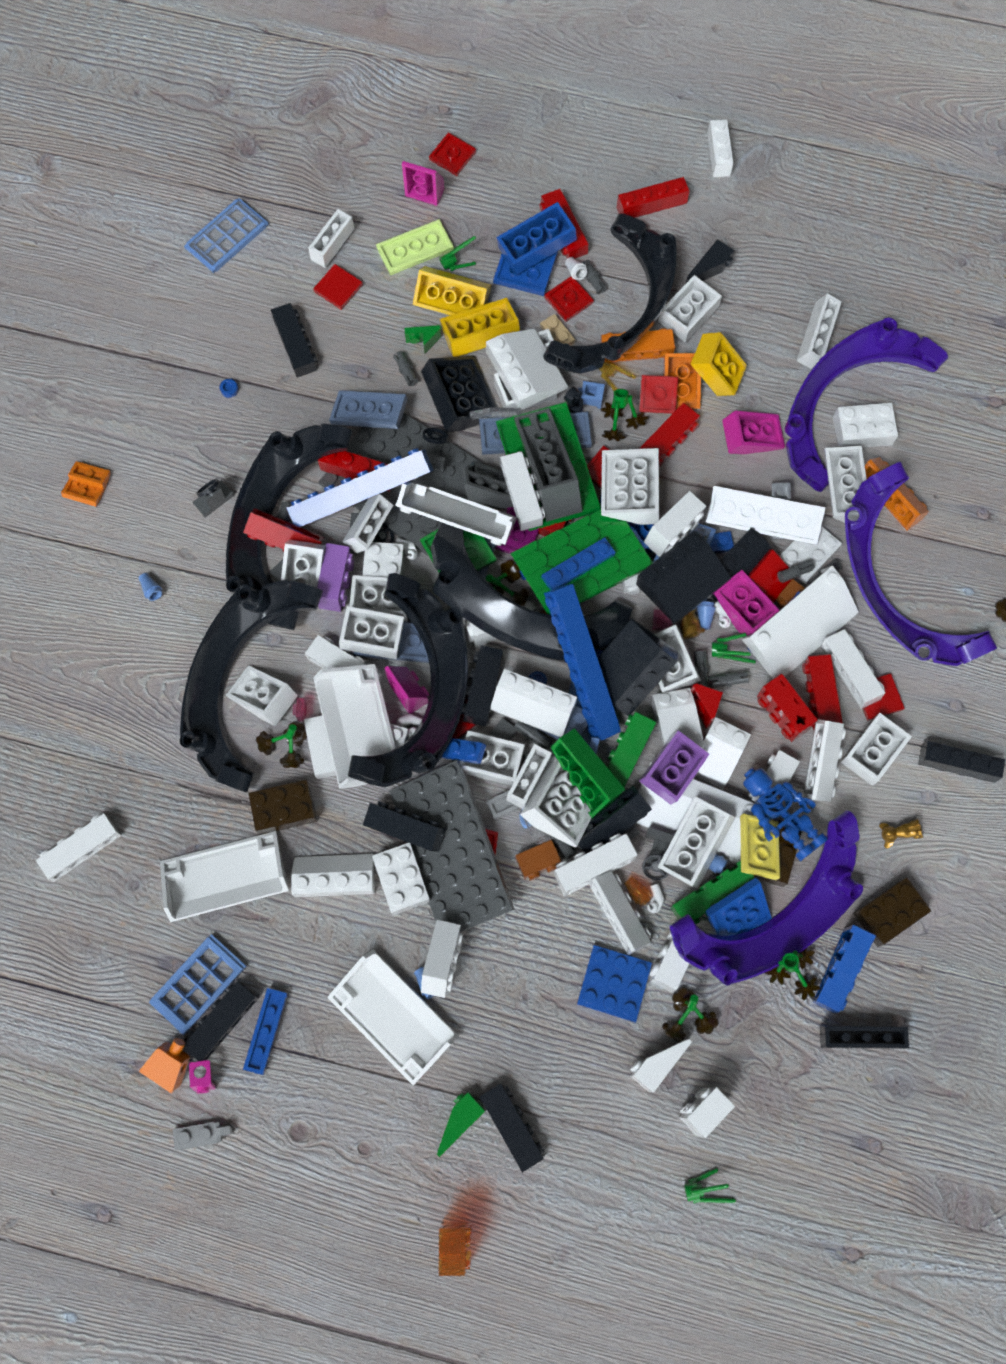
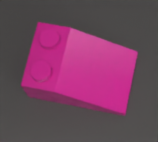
[402,161,444,206]
[722,411,785,455]
[714,570,780,636]
[385,666,429,714]

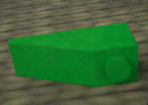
[437,1092,485,1157]

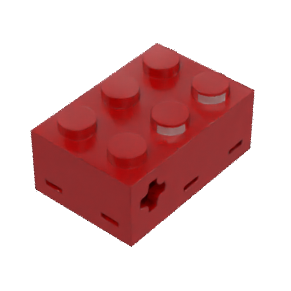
[757,674,818,743]

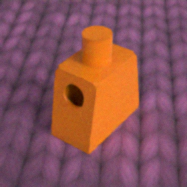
[139,1038,190,1093]

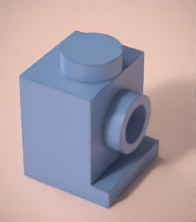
[578,381,605,409]

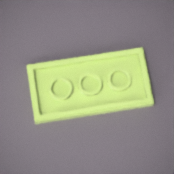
[376,219,454,275]

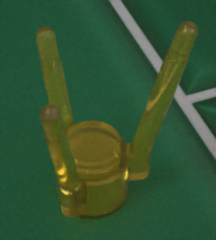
[599,359,636,391]

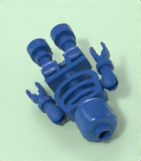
[743,768,828,862]

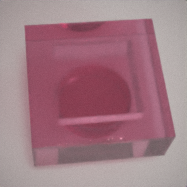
[652,609,672,631]
[293,698,307,722]

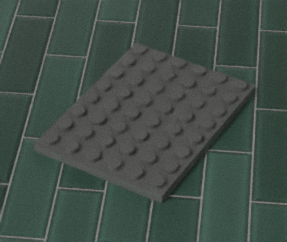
[319,412,485,556]

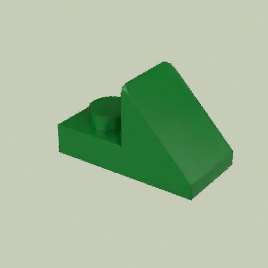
[404,325,441,354]

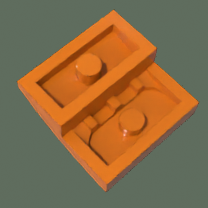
[61,461,111,507]

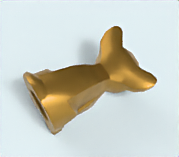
[681,607,705,639]
[879,818,923,849]

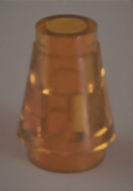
[624,876,653,907]

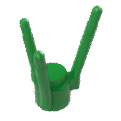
[439,236,476,272]
[712,633,756,664]
[684,1168,736,1204]

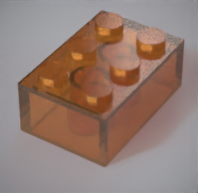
[439,1222,471,1276]

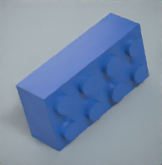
[496,202,577,275]

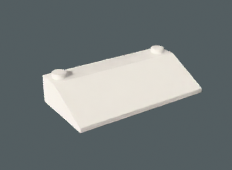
[396,480,517,546]
[742,566,859,679]
[313,664,396,789]
[636,762,754,864]
[160,831,289,922]
[327,949,459,1085]

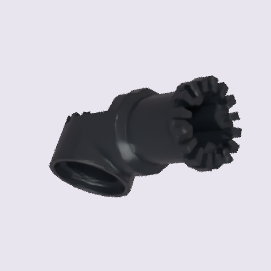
[564,386,583,413]

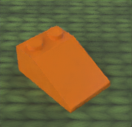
[663,353,701,409]

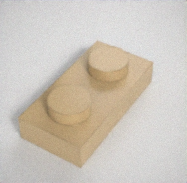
[540,314,575,346]

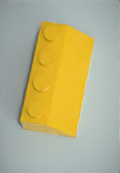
[413,266,492,315]
[440,297,520,357]

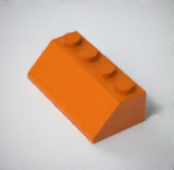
[865,457,929,531]

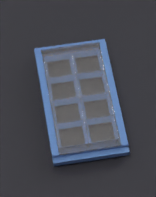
[184,198,268,273]
[149,934,247,1035]

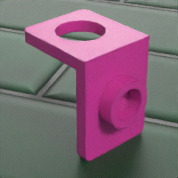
[189,1060,216,1094]

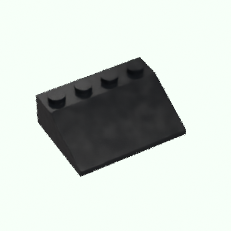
[421,356,500,432]
[710,528,774,602]
[636,530,731,625]
[597,618,678,717]

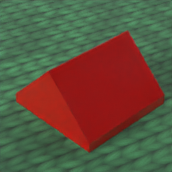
[691,684,723,729]

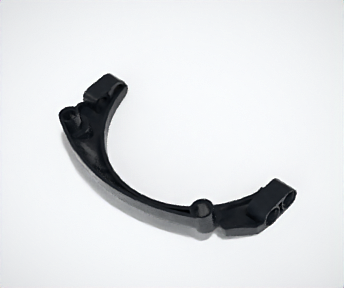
[543,213,677,374]
[226,424,352,631]
[431,522,633,661]
[348,573,468,787]
[180,580,323,793]

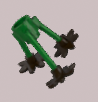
[600,389,648,442]
[765,947,821,1001]

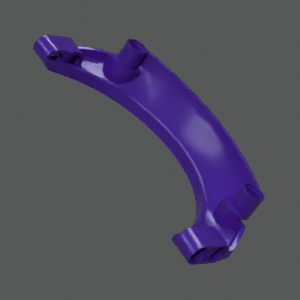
[785,318,948,492]
[845,461,997,666]
[669,810,863,986]

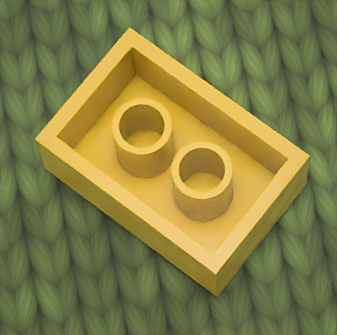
[691,332,747,396]

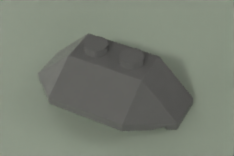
[463,461,513,509]

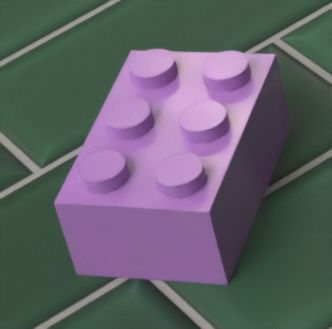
[317,543,354,612]
[639,730,710,805]

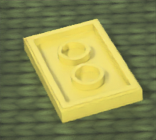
[740,813,780,880]

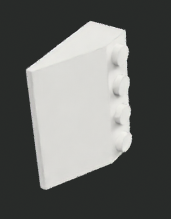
[486,329,568,411]
[601,448,659,525]
[520,756,591,847]

